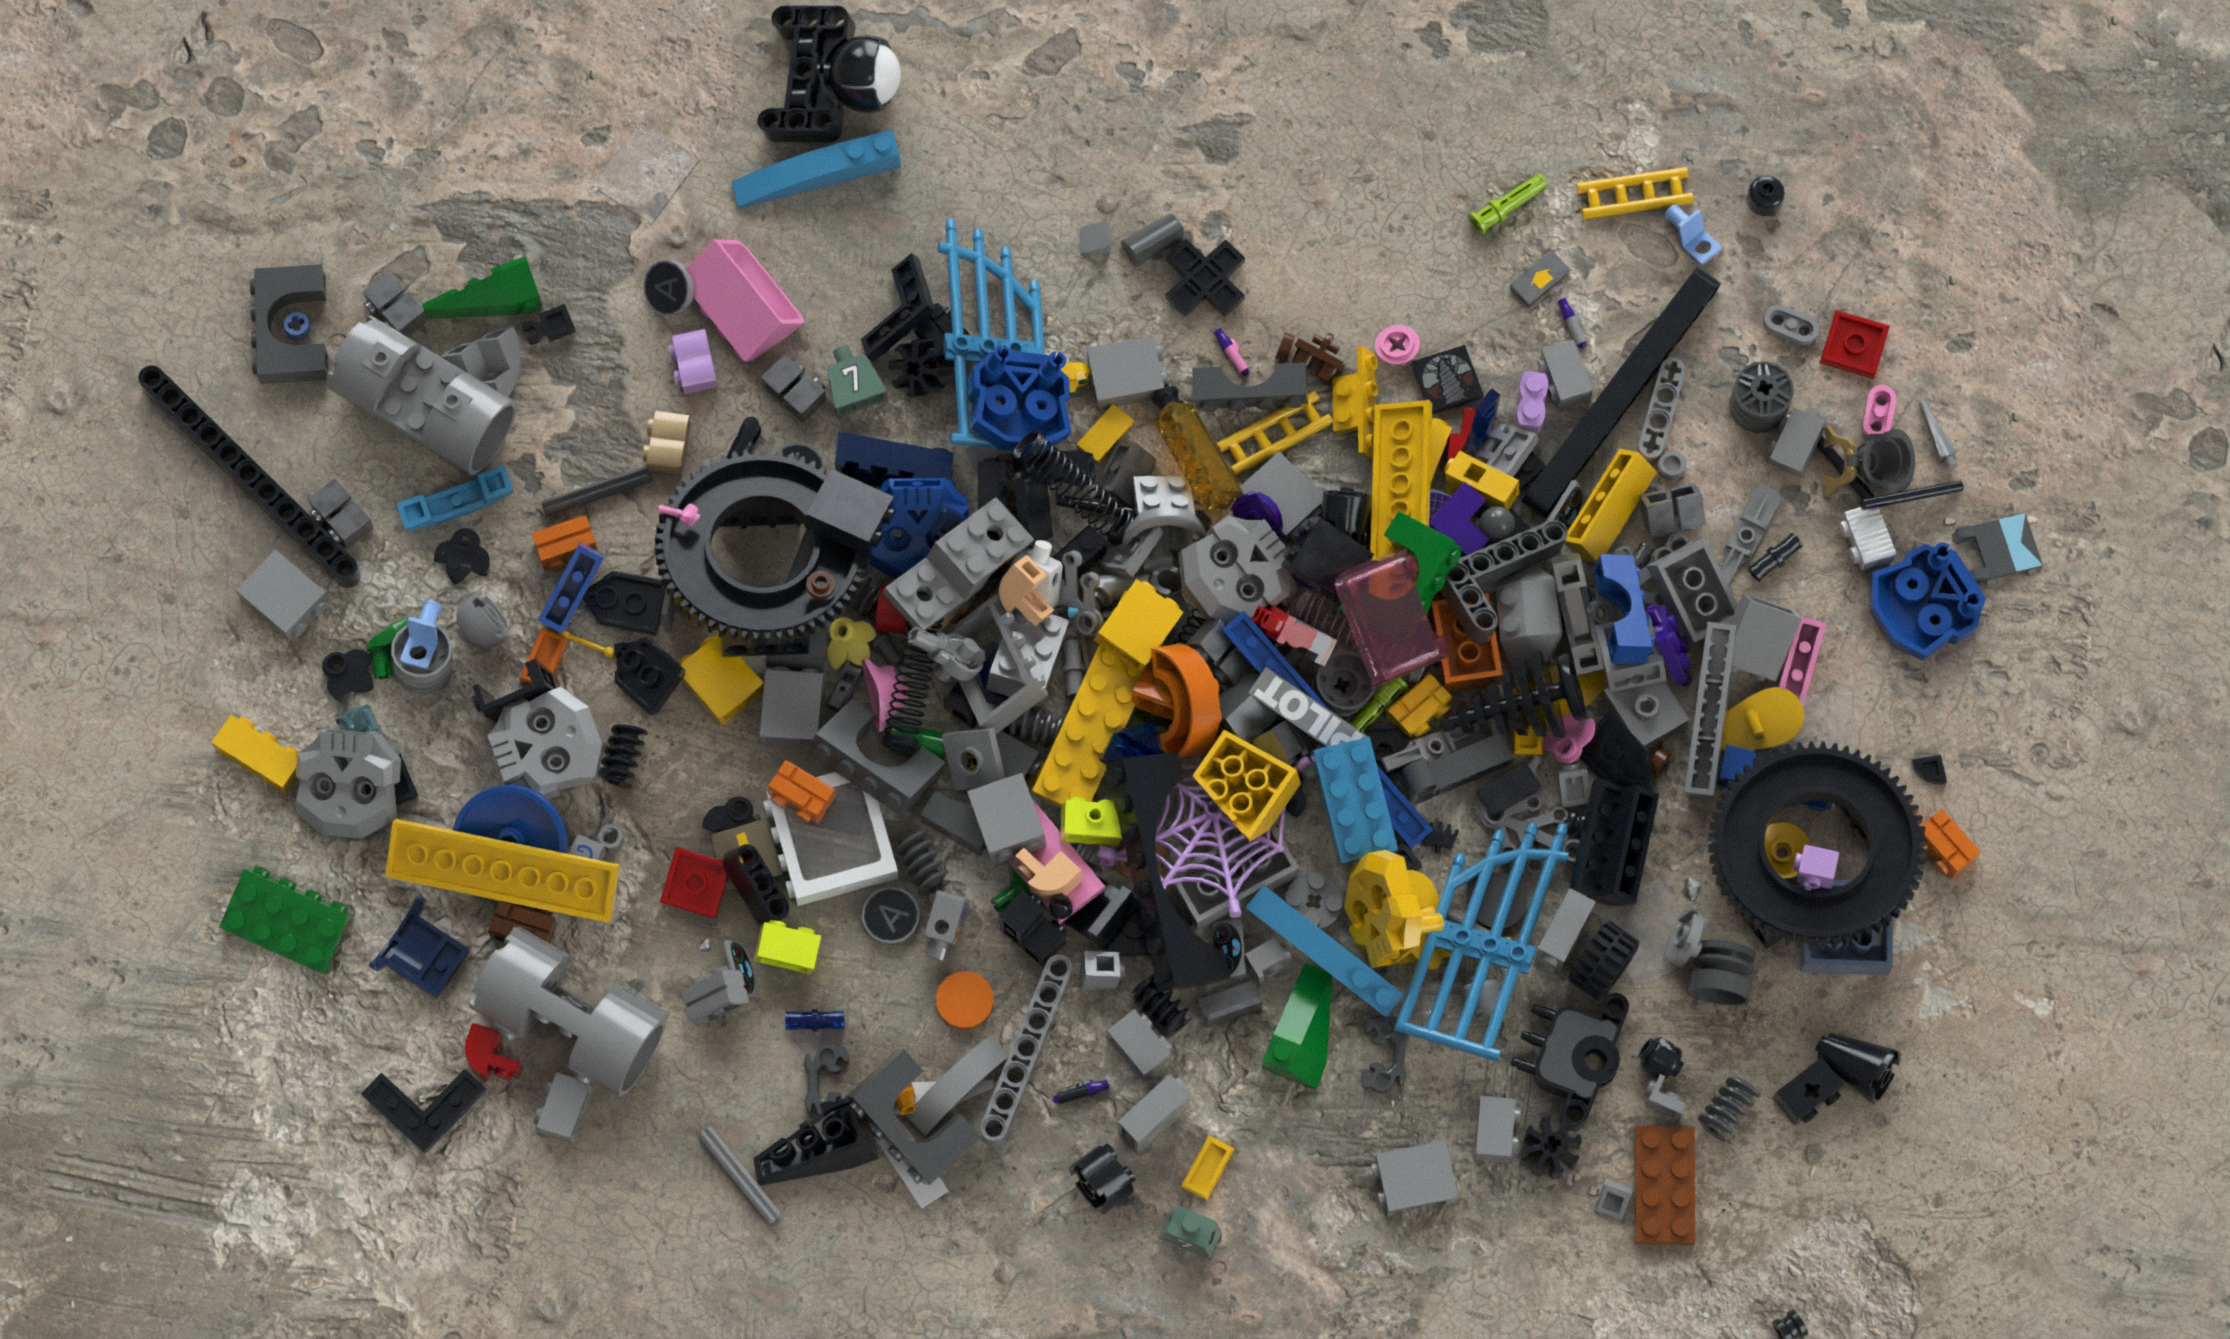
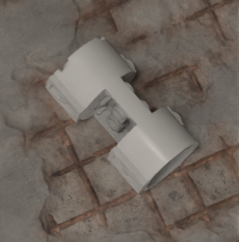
[326,316,517,475]
[469,927,670,1096]

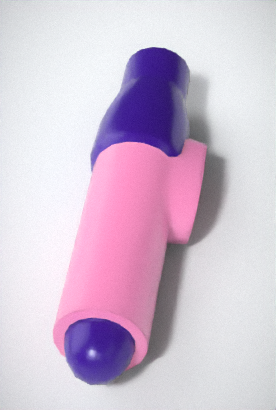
[1213,328,1249,376]

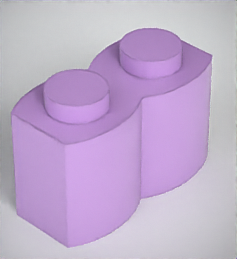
[668,329,718,394]
[1515,371,1548,436]

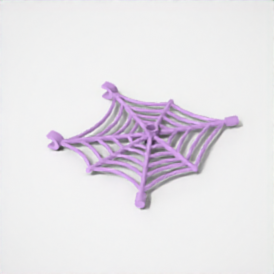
[1097,748,1312,918]

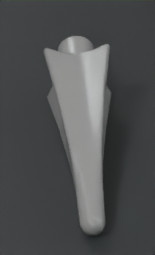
[1919,400,1958,470]

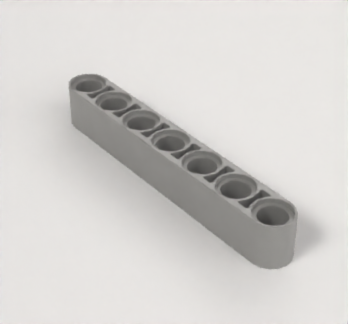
[980,954,1072,1147]

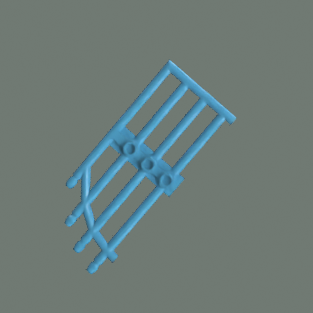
[937,218,1050,452]
[1394,822,1569,1062]

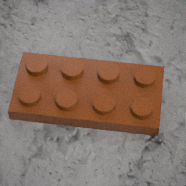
[1635,1126,1695,1245]

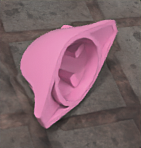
[861,659,909,734]

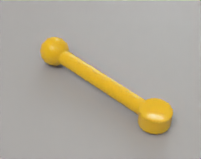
[558,631,614,658]

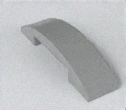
[906,1036,1009,1137]

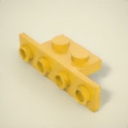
[1332,345,1378,461]

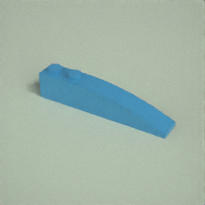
[731,130,901,208]
[1245,885,1404,1017]

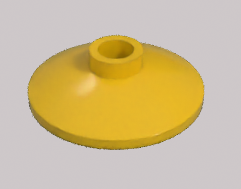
[1765,822,1811,879]

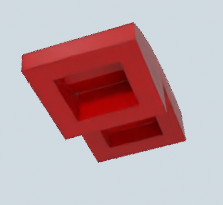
[1446,407,1476,464]

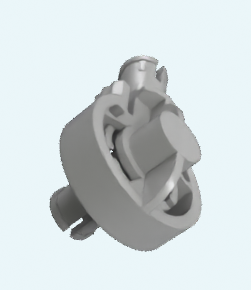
[908,626,986,682]

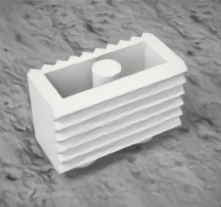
[1839,507,1896,571]

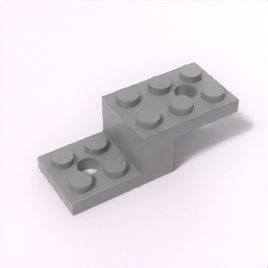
[882,497,1034,631]

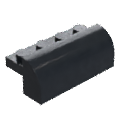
[1570,778,1659,906]

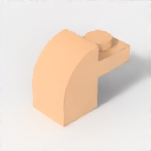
[999,555,1054,627]
[1015,848,1084,900]

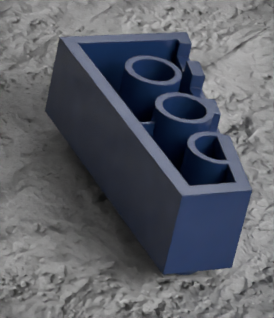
[835,432,954,487]

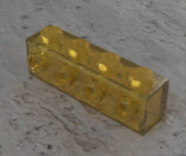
[1153,402,1243,510]

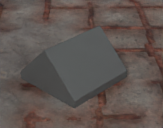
[1219,672,1281,745]

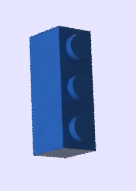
[538,541,606,634]

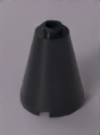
[1815,1033,1901,1104]

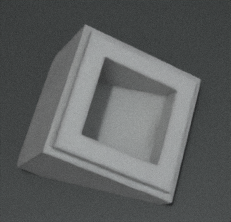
[1081,221,1110,255]
[1594,1178,1633,1221]

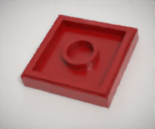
[1820,310,1890,379]
[660,847,729,919]

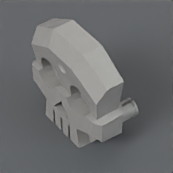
[1178,515,1291,625]
[487,687,604,800]
[296,729,401,839]

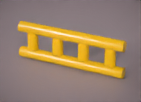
[1576,167,1694,220]
[1216,391,1333,477]

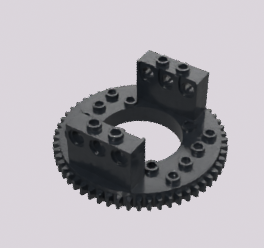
[655,449,869,657]
[1708,741,1927,950]

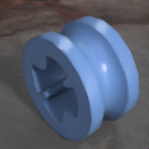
[284,312,310,341]

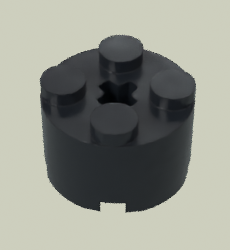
[1069,1143,1136,1214]

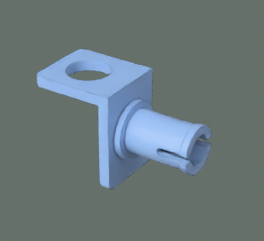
[1665,205,1722,265]
[400,600,442,669]

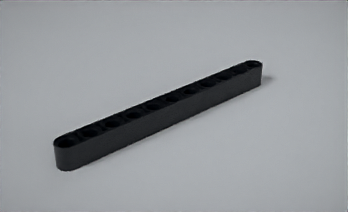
[1521,267,1721,518]
[138,365,361,588]

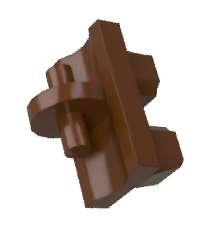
[1292,332,1345,383]

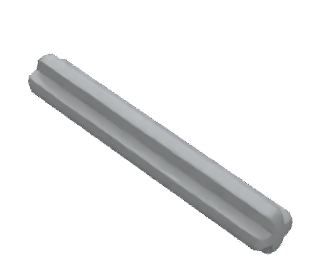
[699,1127,780,1224]

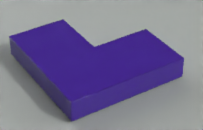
[1429,482,1490,556]

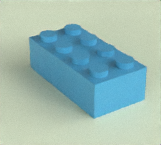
[1310,737,1398,866]

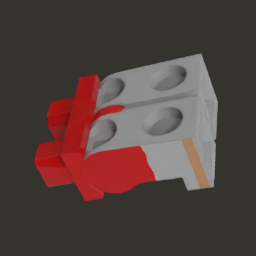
[1251,605,1337,666]

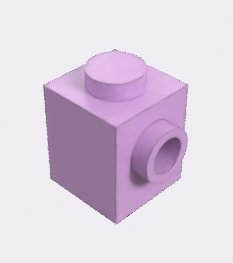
[1793,845,1839,889]

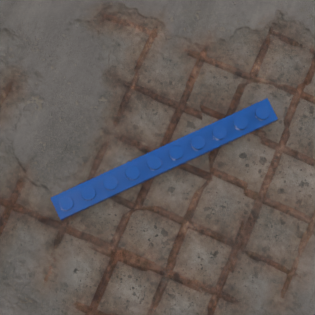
[1221,610,1433,849]

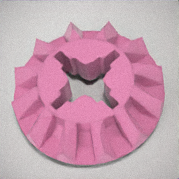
[1375,325,1420,367]

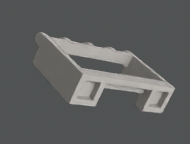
[944,593,1049,734]

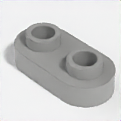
[1763,305,1819,346]

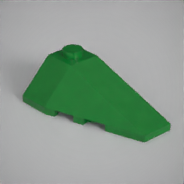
[422,256,542,319]
[1261,962,1332,1090]

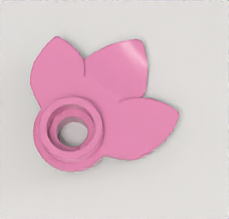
[1543,713,1595,764]

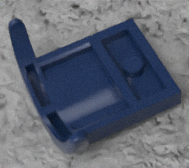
[369,896,470,999]

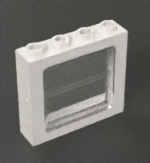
[763,772,899,906]

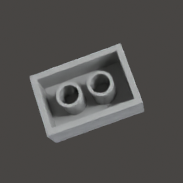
[1647,540,1738,643]
[986,608,1069,707]

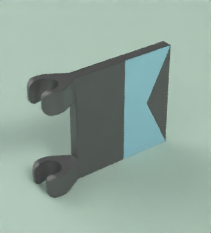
[1952,513,2043,584]

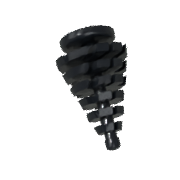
[1439,649,1587,737]

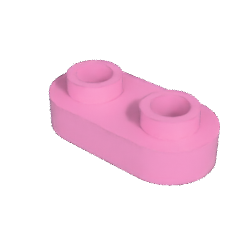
[1862,385,1896,439]

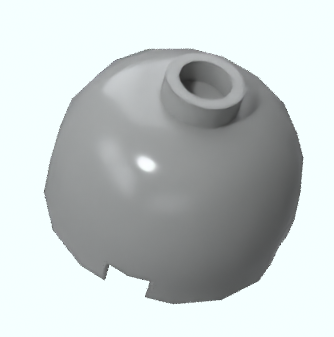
[456,590,512,649]

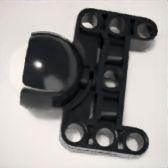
[757,5,901,143]

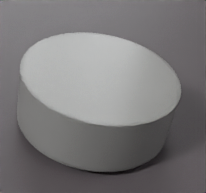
[1657,450,1686,481]

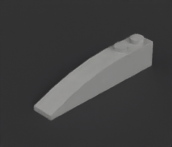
[1685,622,1737,801]

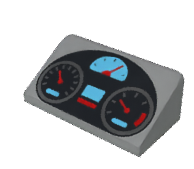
[1546,480,1588,540]
[1212,918,1246,980]
[723,940,760,1000]

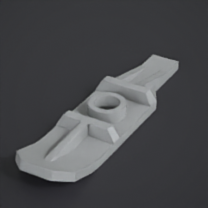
[1721,484,1781,586]
[1381,723,1487,772]

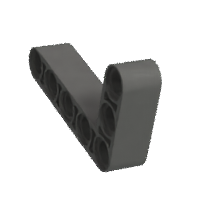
[1440,520,1568,644]

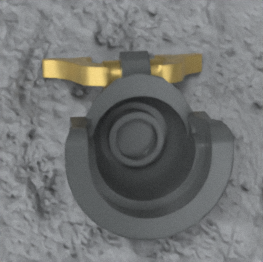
[1824,426,1915,497]

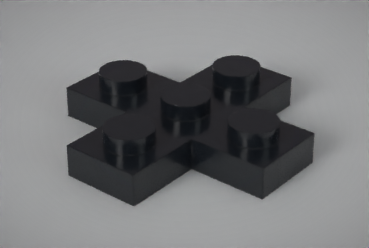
[1165,239,1245,317]

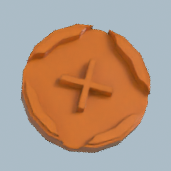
[936,971,994,1030]

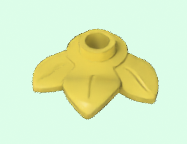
[827,617,876,670]

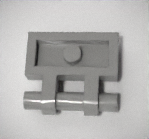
[1473,424,1539,477]

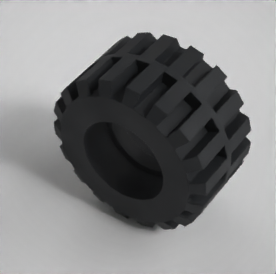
[1568,921,1639,1001]

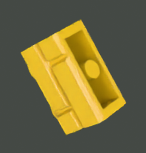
[1386,674,1452,740]

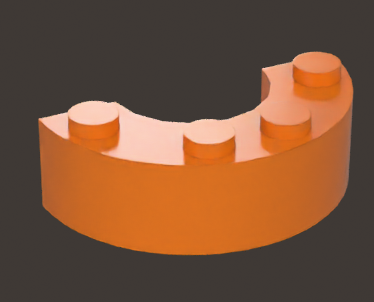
[1151,644,1222,760]

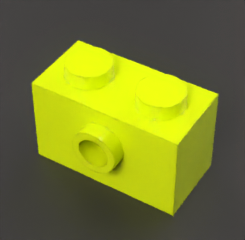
[1060,797,1122,846]
[753,920,821,975]

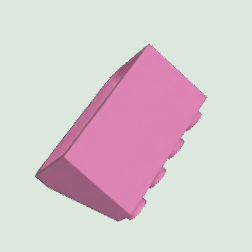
[686,239,804,362]

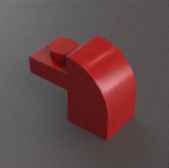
[876,585,908,634]
[465,1023,523,1081]

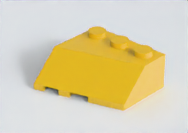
[1192,730,1301,842]

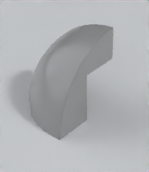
[440,327,520,397]

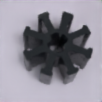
[888,339,952,397]
[1521,1116,1582,1180]

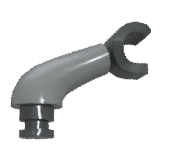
[1082,565,1182,612]

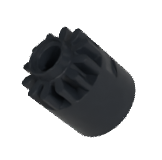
[1321,490,1372,546]

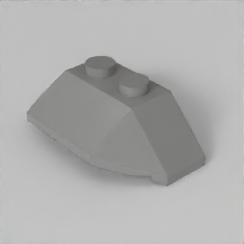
[1496,564,1562,676]

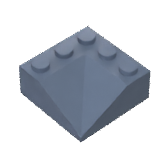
[1800,880,1893,976]

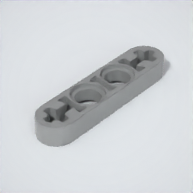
[1637,357,1686,462]

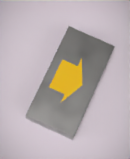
[1510,250,1571,308]

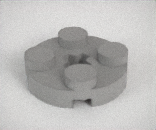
[1285,872,1343,931]
[1665,909,1709,968]

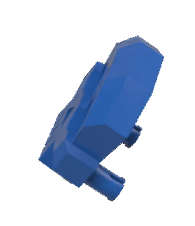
[968,345,1072,454]
[869,478,969,580]
[1870,542,1986,661]

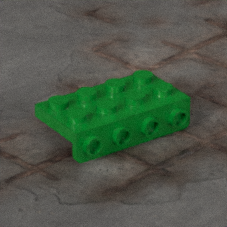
[219,866,354,974]

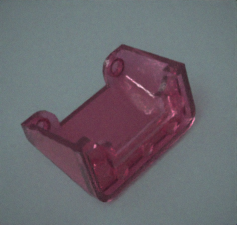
[1335,549,1449,687]

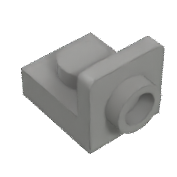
[1554,762,1590,807]
[1644,1074,1686,1120]

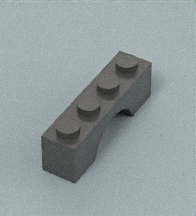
[1192,363,1308,412]
[1550,552,1605,675]

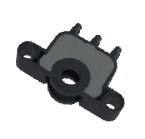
[1510,993,1629,1132]

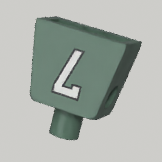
[827,346,888,418]
[1159,1206,1222,1260]

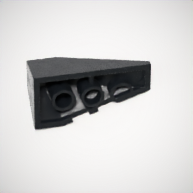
[753,1097,879,1186]

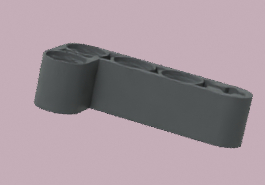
[1401,734,1515,804]

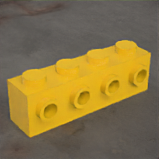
[1564,449,1657,563]

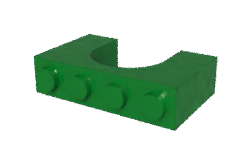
[1339,511,1463,647]

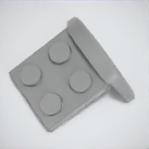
[1122,476,1206,546]

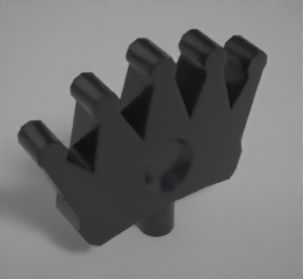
[1423,821,1459,854]

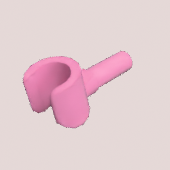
[658,504,700,526]

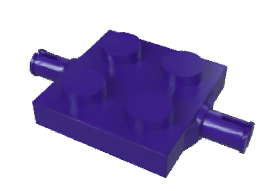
[1646,604,1692,686]

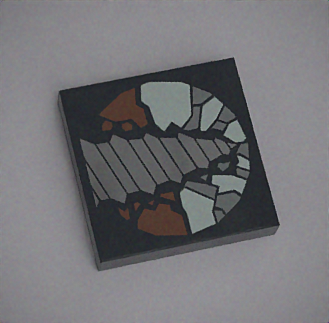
[1411,345,1484,414]

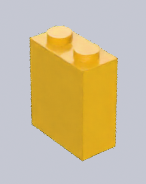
[1094,579,1183,673]
[678,633,764,727]

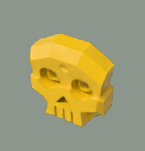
[1344,850,1444,968]

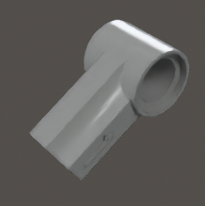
[1144,525,1173,577]

